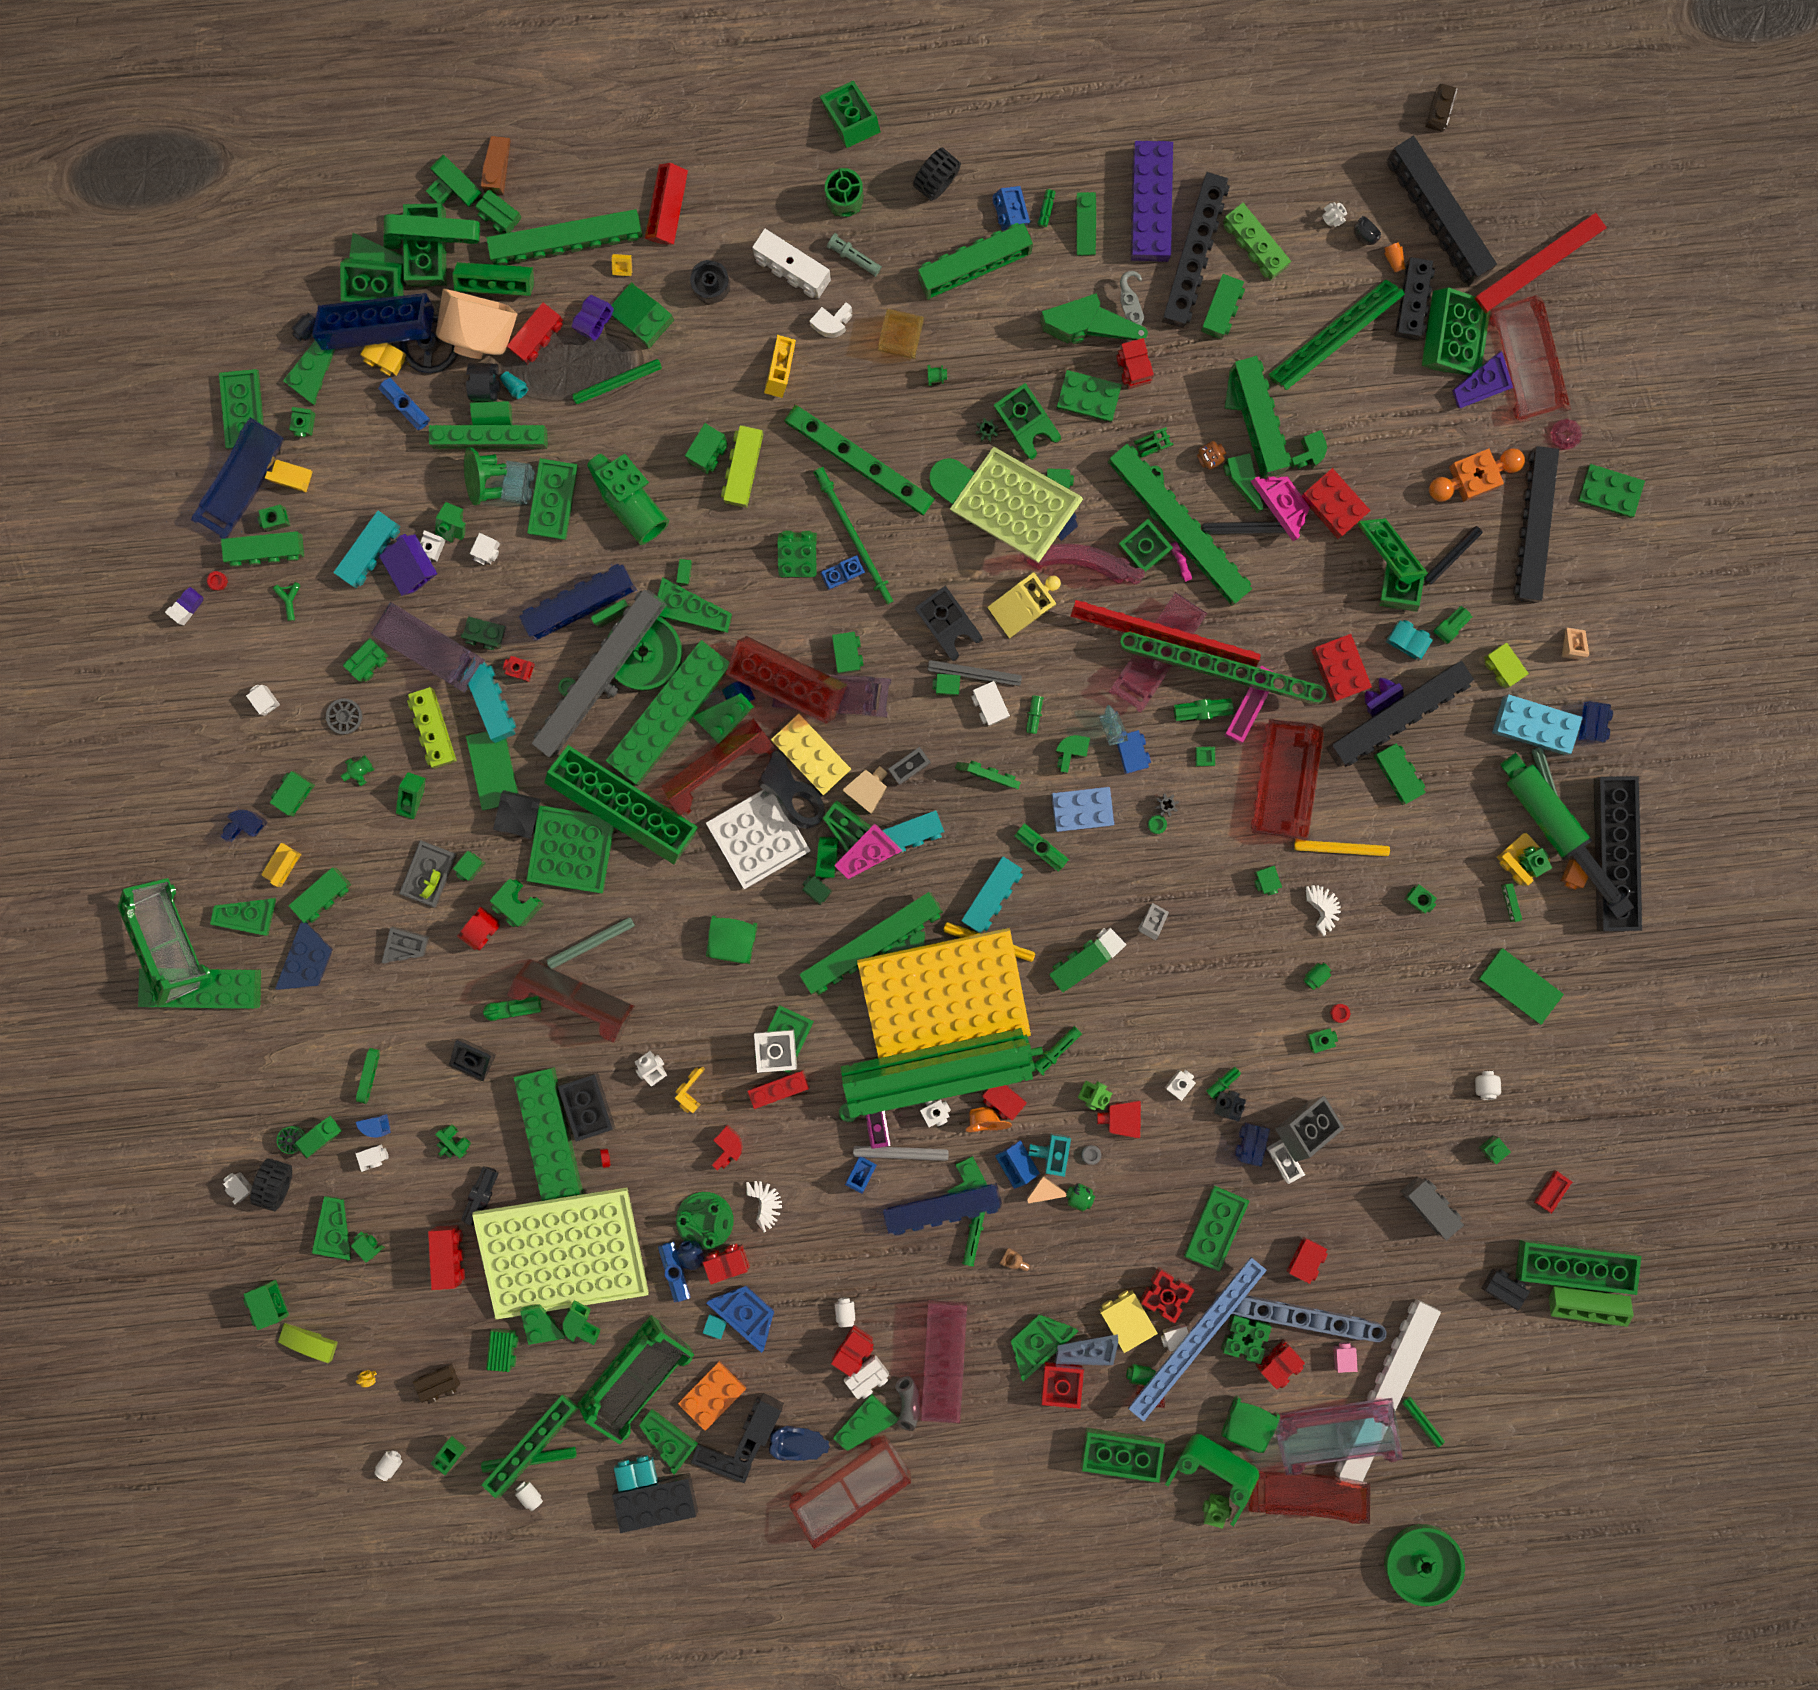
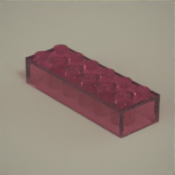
[921,1300,967,1423]

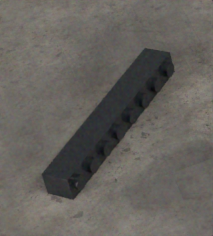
[1513,446,1559,603]

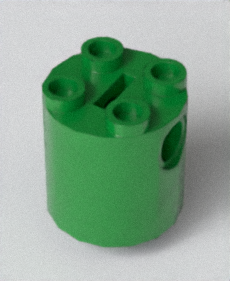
[825,168,864,217]

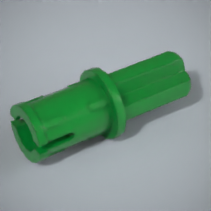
[1026,695,1044,734]
[1206,1067,1241,1100]

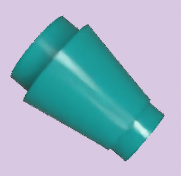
[500,371,528,399]

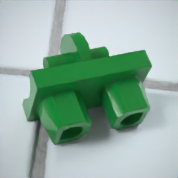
[435,1124,471,1159]

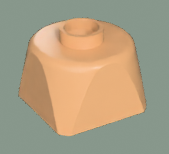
[436,289,518,359]

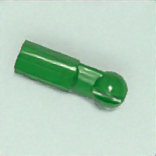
[483,996,542,1021]

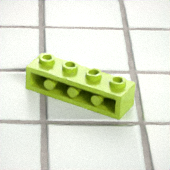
[721,425,764,508]
[407,687,457,768]

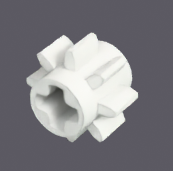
[1323,202,1347,227]

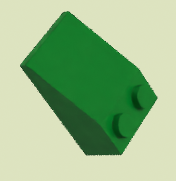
[820,80,881,148]
[611,282,674,349]

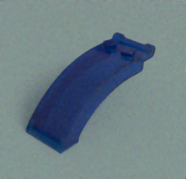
[191,417,284,539]

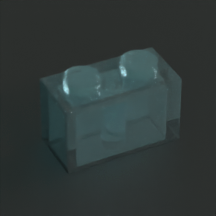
[501,461,534,505]

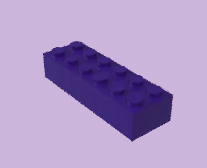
[1131,141,1173,262]

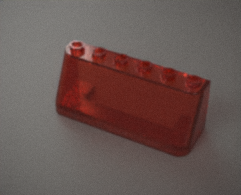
[1251,719,1324,841]

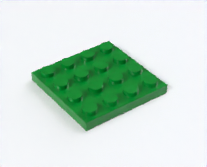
[527,805,614,893]

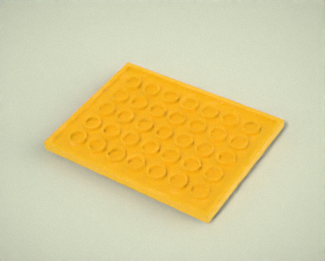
[857,928,1031,1058]

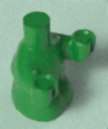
[341,754,375,786]

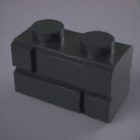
[1481,1269,1530,1311]

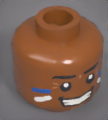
[1197,441,1227,470]

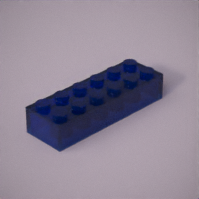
[312,293,435,350]
[519,564,637,641]

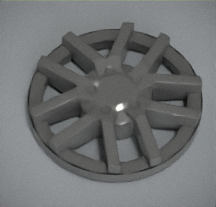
[326,698,363,734]

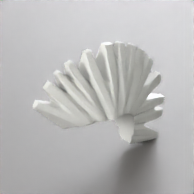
[1306,885,1341,936]
[746,1181,782,1232]

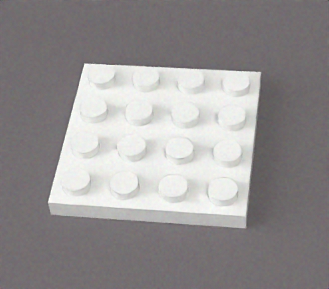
[706,790,811,889]

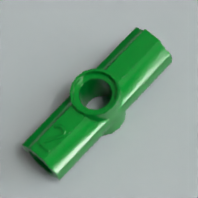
[1174,698,1233,722]
[1014,823,1069,872]

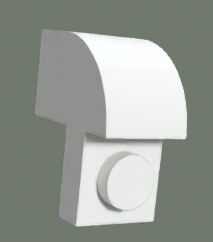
[810,303,852,338]

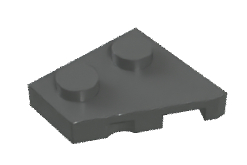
[382,926,429,963]

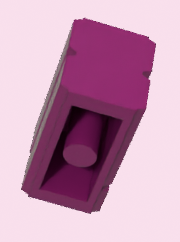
[865,1111,891,1149]

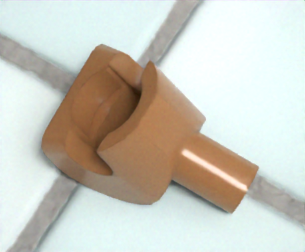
[1000,1248,1030,1272]

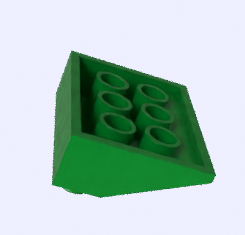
[1422,287,1490,376]

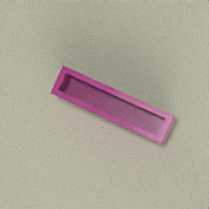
[1224,666,1275,744]

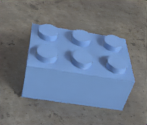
[1051,787,1114,832]

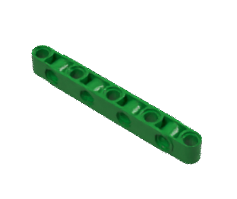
[784,405,935,516]

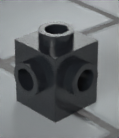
[1214,1090,1246,1121]

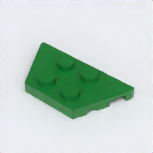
[1011,1314,1078,1382]

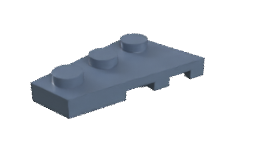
[1055,1334,1119,1365]

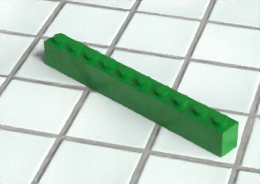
[1107,444,1252,606]

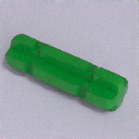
[1038,189,1055,227]

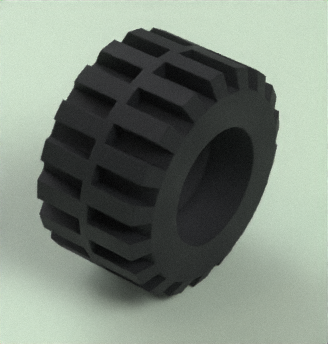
[913,147,961,201]
[250,1158,292,1212]

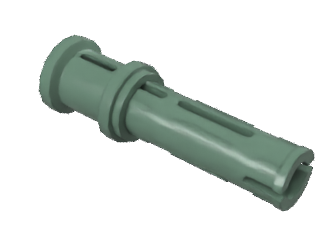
[826,233,882,277]

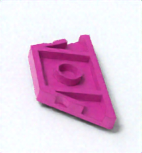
[1250,477,1310,541]

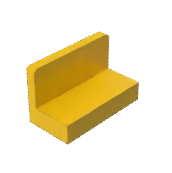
[265,460,313,493]
[262,843,301,887]

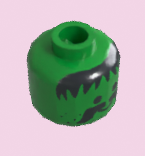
[1066,1183,1095,1212]

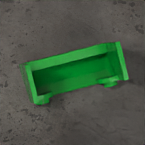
[1165,1433,1259,1527]

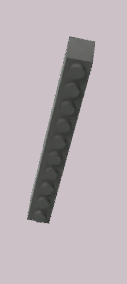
[532,589,667,758]

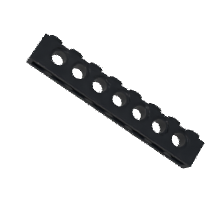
[1162,172,1230,328]

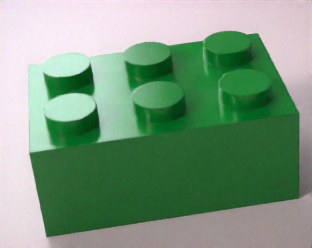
[340,258,403,306]

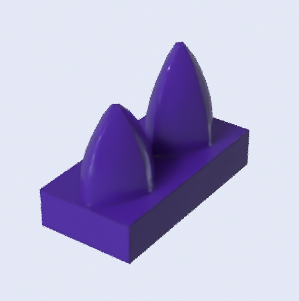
[1364,678,1404,717]

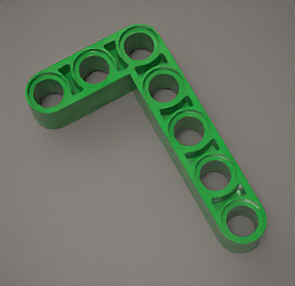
[383,214,480,249]

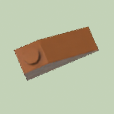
[481,136,511,195]

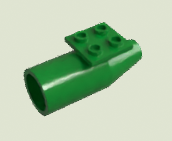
[587,454,669,545]

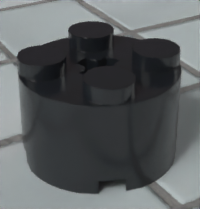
[690,260,730,304]
[466,363,500,402]

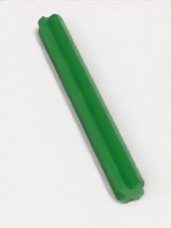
[572,359,662,404]
[481,1447,577,1473]

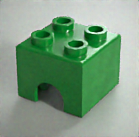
[490,879,544,927]

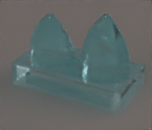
[1099,705,1128,746]

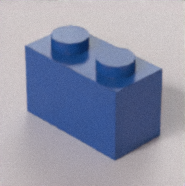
[1115,730,1151,774]

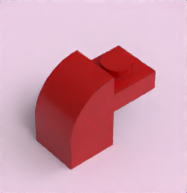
[712,1125,743,1171]

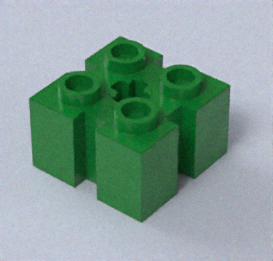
[1221,1314,1272,1364]

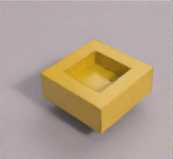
[612,254,632,276]

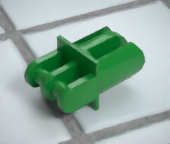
[1134,427,1174,458]

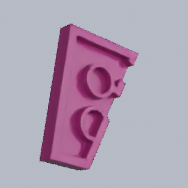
[835,824,903,879]

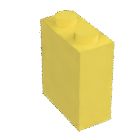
[1099,1290,1158,1353]

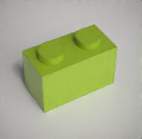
[1483,643,1529,689]

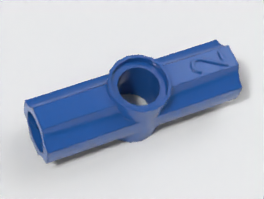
[378,378,430,431]
[658,1241,691,1302]

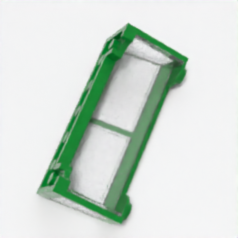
[117,878,210,1006]

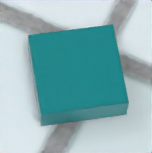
[703,1314,727,1340]

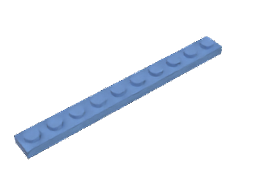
[1128,1257,1267,1421]

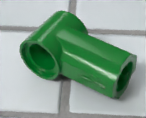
[1433,606,1472,645]

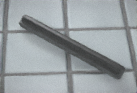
[928,660,1022,686]

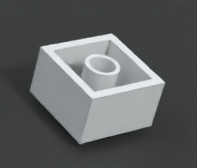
[754,1029,797,1073]

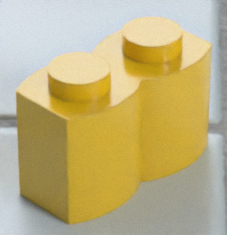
[360,335,406,376]

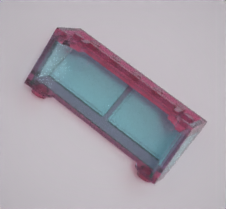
[1276,1398,1403,1475]

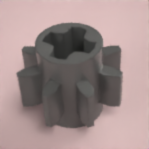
[1155,793,1179,817]

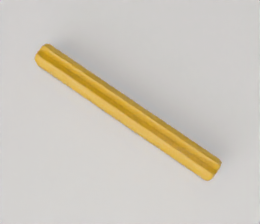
[1294,840,1390,856]
[943,922,1035,962]

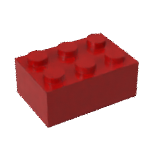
[1302,468,1371,539]
[1311,634,1372,703]
[428,1225,465,1290]

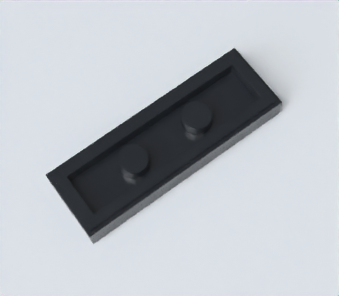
[691,1444,752,1483]

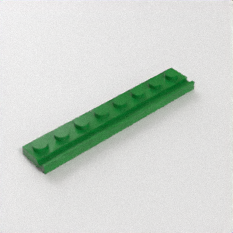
[1268,279,1405,390]

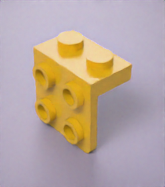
[1497,833,1550,886]
[675,1067,705,1113]

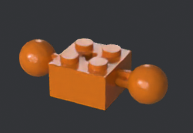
[1429,448,1525,502]

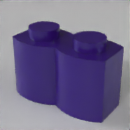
[572,295,614,341]

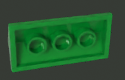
[1357,518,1428,584]

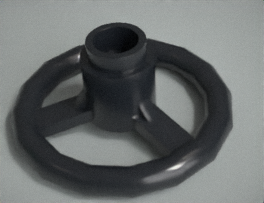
[399,314,458,374]

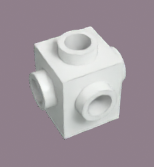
[635,1051,667,1086]
[920,1099,951,1127]

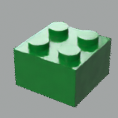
[685,423,728,475]
[1117,519,1173,576]
[1379,564,1426,612]
[243,1279,289,1331]

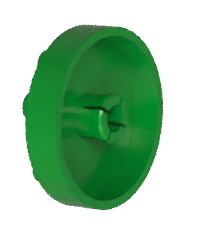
[608,616,683,691]
[1384,1524,1465,1606]

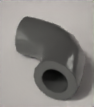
[895,1376,920,1431]

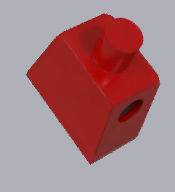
[1097,1100,1141,1138]

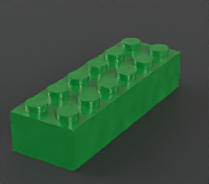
[918,223,1033,300]
[1229,356,1291,479]
[138,968,261,1009]
[1515,1239,1642,1295]

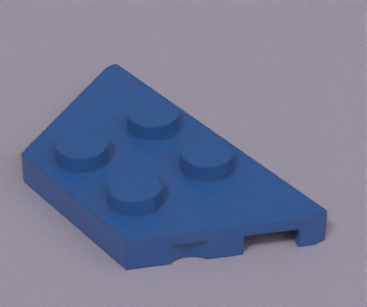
[706,1285,774,1353]

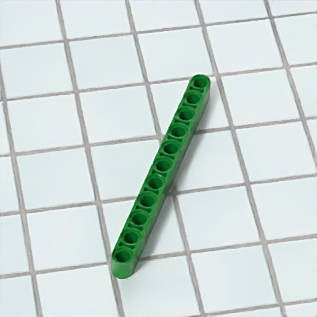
[1120,632,1326,705]

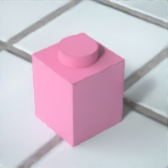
[1333,1342,1358,1373]

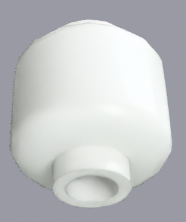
[1475,1071,1501,1100]

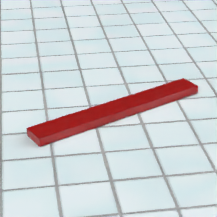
[1474,213,1607,314]

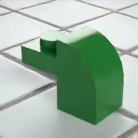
[1290,430,1327,469]
[1055,735,1090,774]
[815,837,839,878]
[563,1300,601,1345]
[430,1436,467,1475]

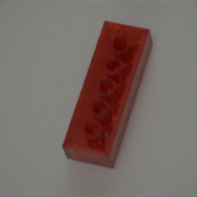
[725,636,847,724]

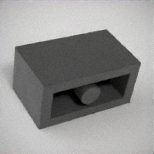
[888,747,931,786]

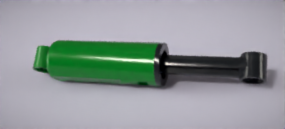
[1500,752,1634,919]

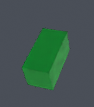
[676,559,692,585]

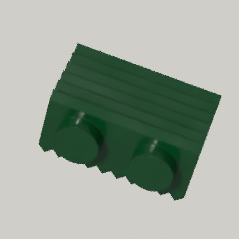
[802,876,832,905]

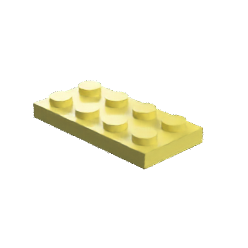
[771,714,851,796]

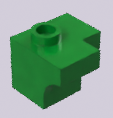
[435,502,466,543]

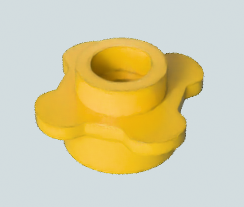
[356,1370,377,1387]

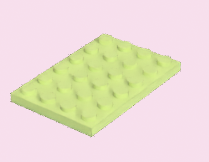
[950,447,1083,563]

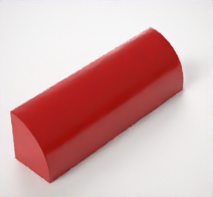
[645,163,688,245]

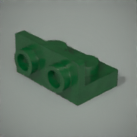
[460,616,506,651]

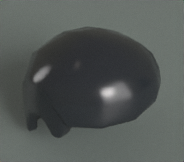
[1354,216,1381,245]

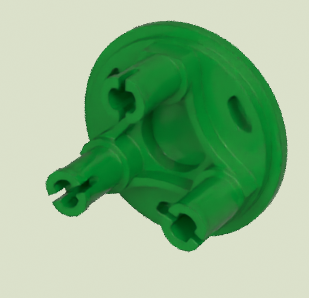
[464,447,507,506]
[676,1192,734,1250]

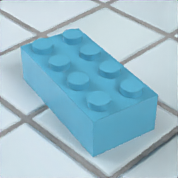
[1492,695,1583,755]

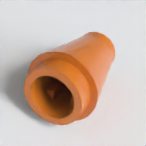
[1384,242,1406,273]

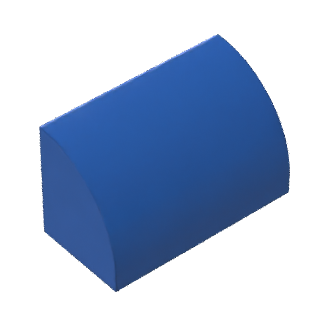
[356,1114,391,1138]
[995,1140,1040,1189]

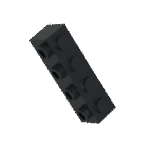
[1394,257,1435,340]

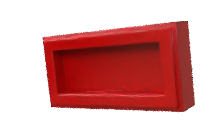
[1534,1170,1572,1214]

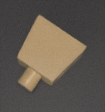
[843,766,888,814]

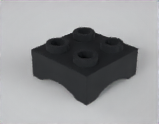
[493,790,541,839]

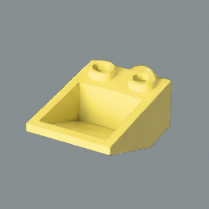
[987,573,1061,639]

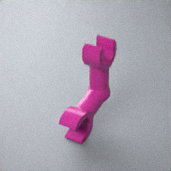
[1170,542,1192,582]

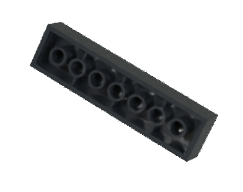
[1387,135,1497,286]
[1326,660,1474,767]
[1594,776,1642,931]

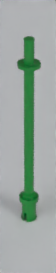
[813,467,894,605]

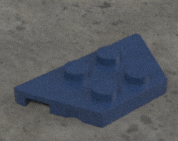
[275,921,333,990]

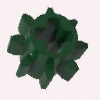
[975,418,999,443]

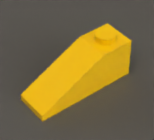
[764,335,796,398]

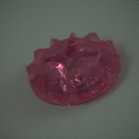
[1551,418,1583,449]

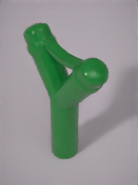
[273,582,300,621]

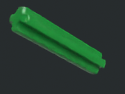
[1402,1397,1445,1448]

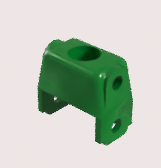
[706,915,758,965]
[1221,1395,1280,1453]

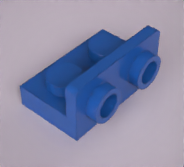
[993,186,1030,231]

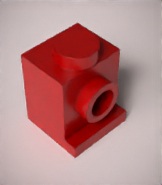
[503,656,535,682]

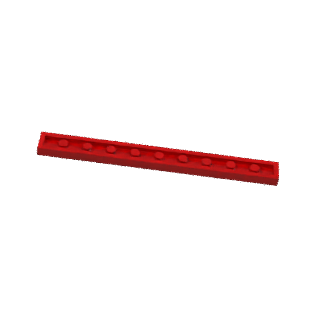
[1070,600,1261,667]

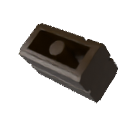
[1425,84,1458,132]
[413,1363,460,1404]

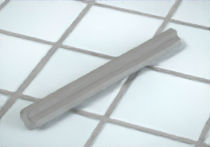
[853,1146,949,1161]

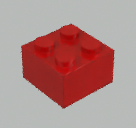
[1040,1362,1084,1409]

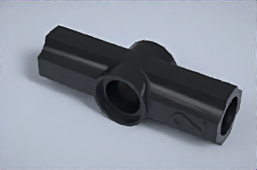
[461,1166,499,1226]

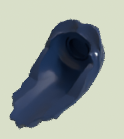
[769,1426,830,1461]

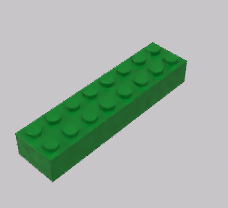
[606,640,733,786]
[544,745,698,865]
[514,1067,584,1201]

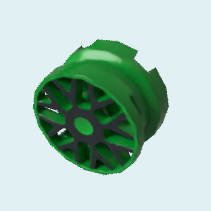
[277,1126,305,1154]

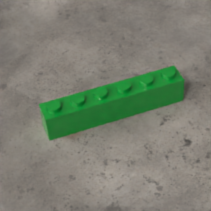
[429,425,548,449]
[482,1395,579,1499]

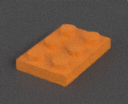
[678,1361,746,1431]

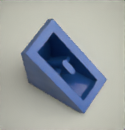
[845,1157,877,1194]

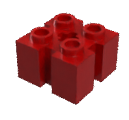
[1116,338,1154,390]
[703,1243,750,1285]
[1139,1267,1194,1323]
[831,1325,874,1377]
[1255,1339,1305,1390]

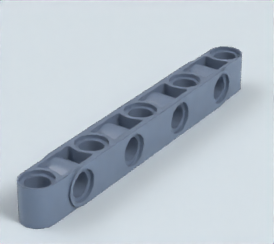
[1214,1292,1386,1342]

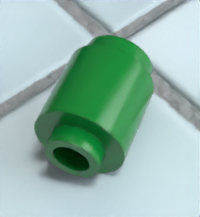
[1303,962,1332,991]
[1126,1364,1156,1386]

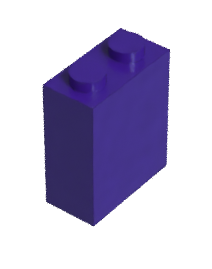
[379,534,437,596]

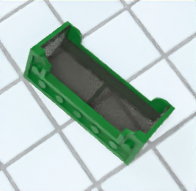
[577,1315,694,1444]

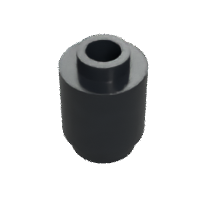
[291,313,319,341]

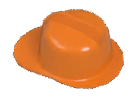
[966,1107,1012,1132]

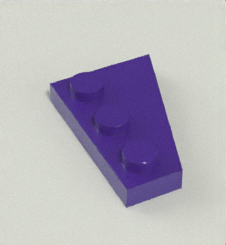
[1452,351,1514,408]

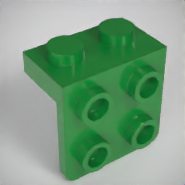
[778,531,817,577]

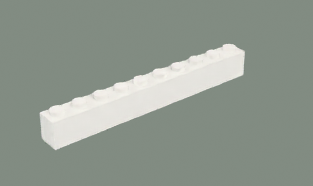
[1334,1299,1441,1488]

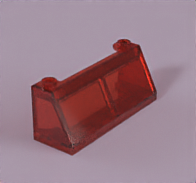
[661,718,776,817]

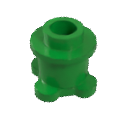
[927,365,947,386]

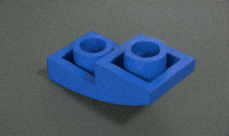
[820,555,865,591]

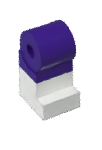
[165,587,204,626]

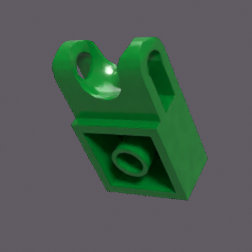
[993,383,1061,460]

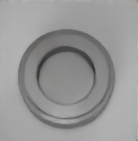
[1082,1145,1101,1165]

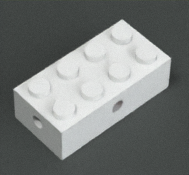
[752,229,831,299]

